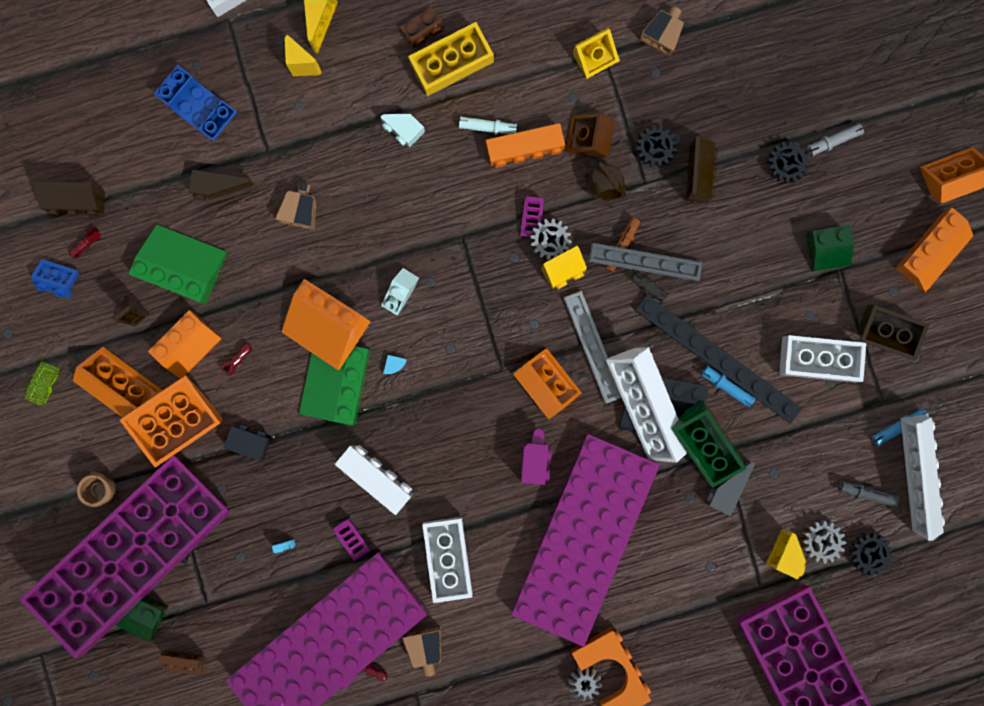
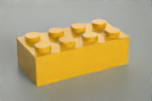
[408,22,494,96]

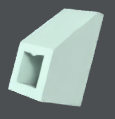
[381,114,425,148]
[381,268,419,315]

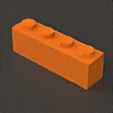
[486,123,565,168]

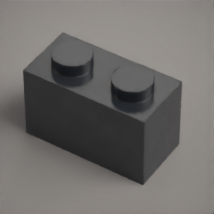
[223,424,272,461]

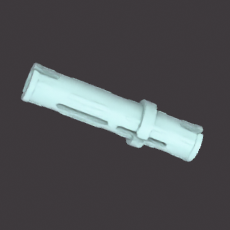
[459,116,517,135]

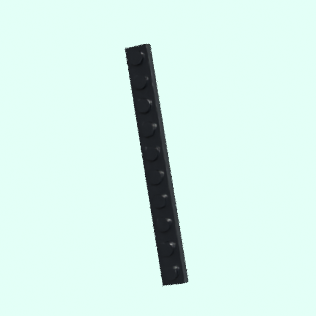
[635,295,802,424]

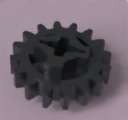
[635,125,677,168]
[767,141,810,184]
[850,533,895,576]

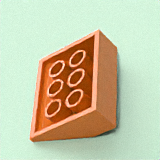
[282,279,371,370]
[120,375,223,467]

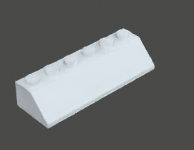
[606,347,688,462]
[901,415,945,541]

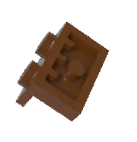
[400,7,444,48]
[158,650,205,676]

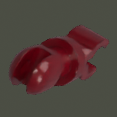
[69,227,102,259]
[221,343,252,376]
[361,664,388,682]

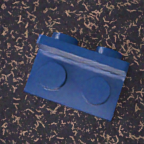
[31,259,79,298]

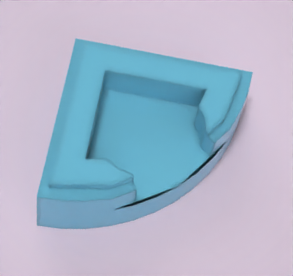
[383,355,407,374]
[272,539,296,553]

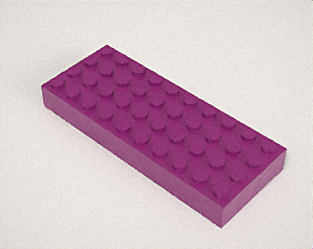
[511,434,660,647]
[20,455,231,658]
[226,552,430,706]
[735,584,871,706]

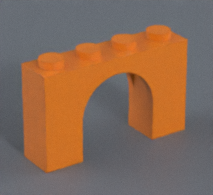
[571,627,651,706]

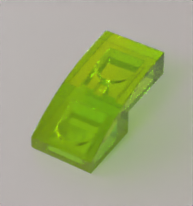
[25,361,60,406]

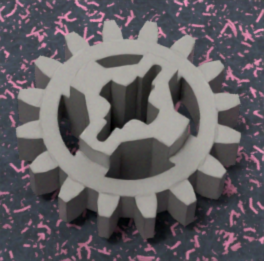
[530,219,572,260]
[801,520,846,564]

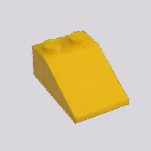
[304,0,338,54]

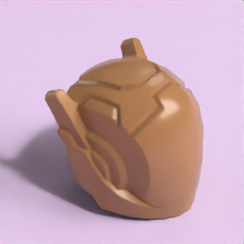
[77,471,116,508]

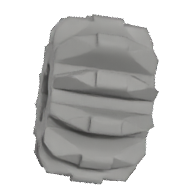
[568,667,602,701]

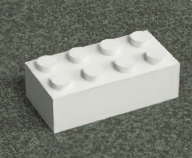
[779,335,866,383]
[335,445,413,515]
[422,517,473,603]

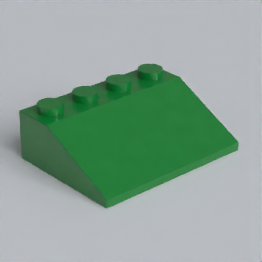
[129,225,228,305]
[299,347,371,425]

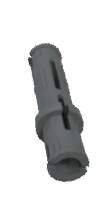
[838,480,899,507]

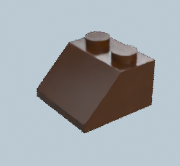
[565,113,615,158]

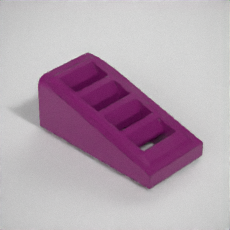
[520,196,544,238]
[332,518,371,561]

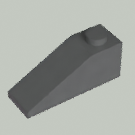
[705,461,755,516]

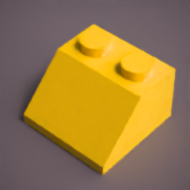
[541,246,587,290]
[766,529,806,579]

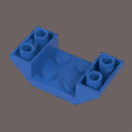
[154,65,238,142]

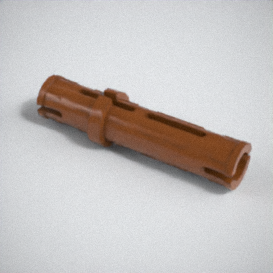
[604,217,641,273]

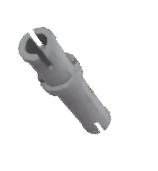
[807,123,864,157]

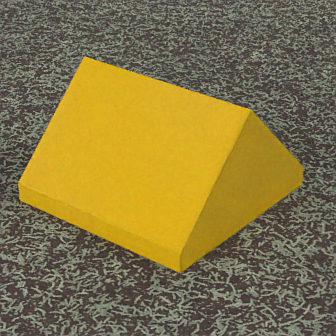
[573,28,620,78]
[285,35,322,76]

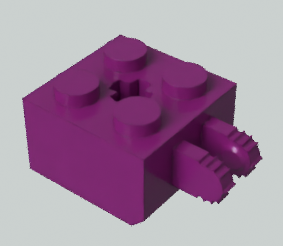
[520,428,552,485]

